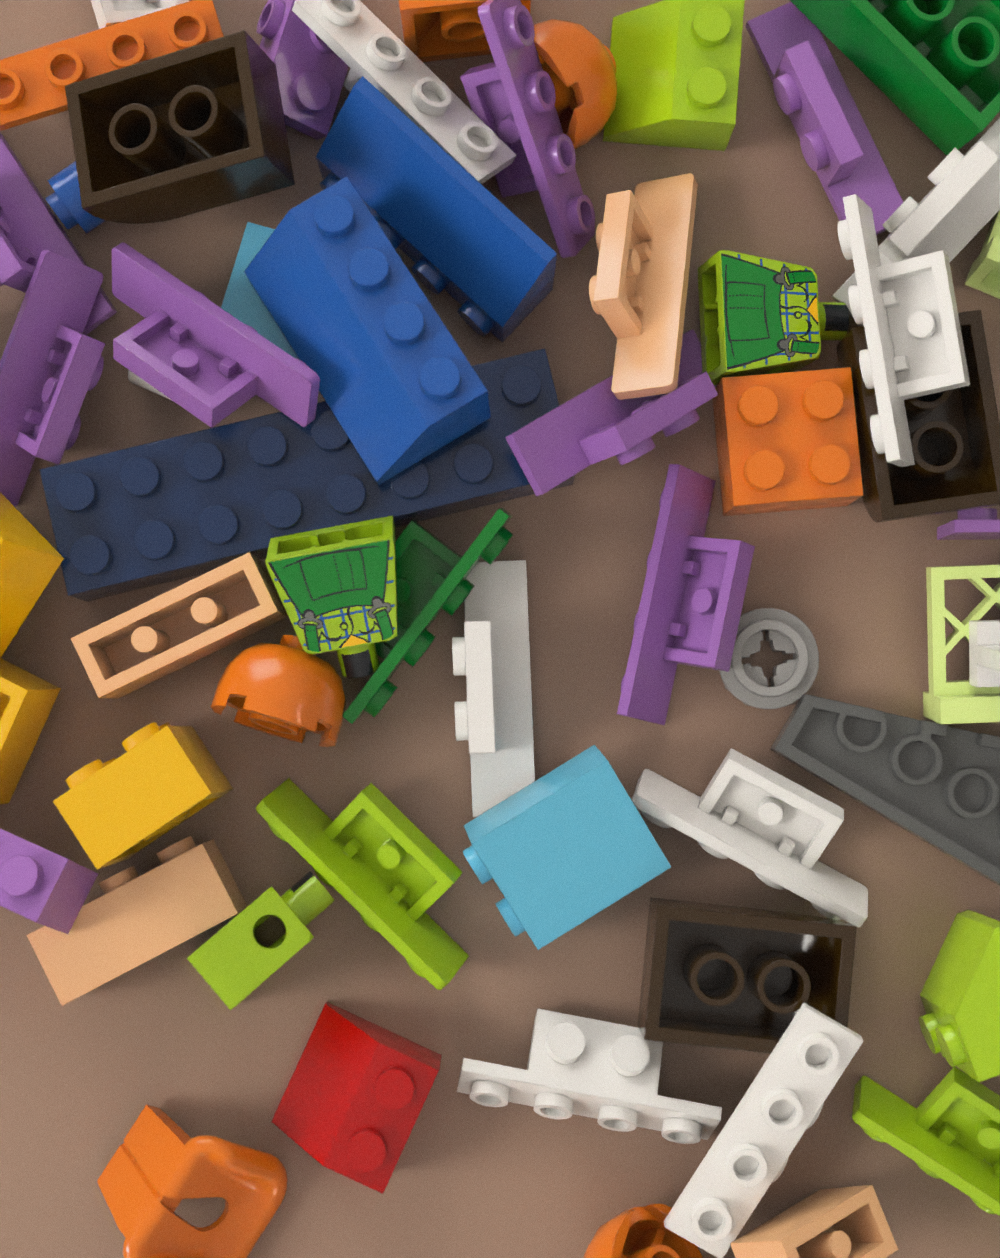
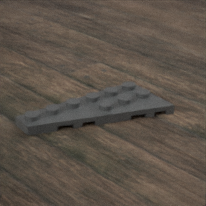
[770,694,1000,886]

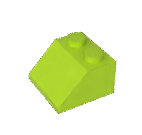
[603,0,745,151]
[919,909,1000,1082]

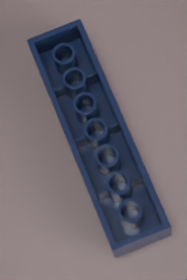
[39,348,576,602]

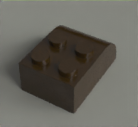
[65,30,295,224]
[836,310,1000,523]
[637,897,857,1053]

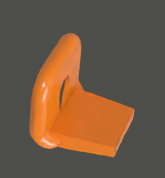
[97,1104,288,1258]

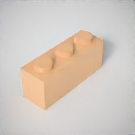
[70,552,288,699]
[27,836,247,1006]

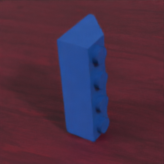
[316,76,557,343]
[244,176,491,486]

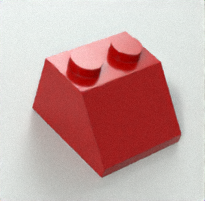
[271,1002,442,1194]

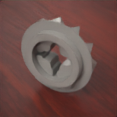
[719,608,819,709]

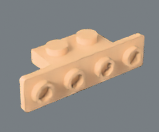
[589,173,698,400]

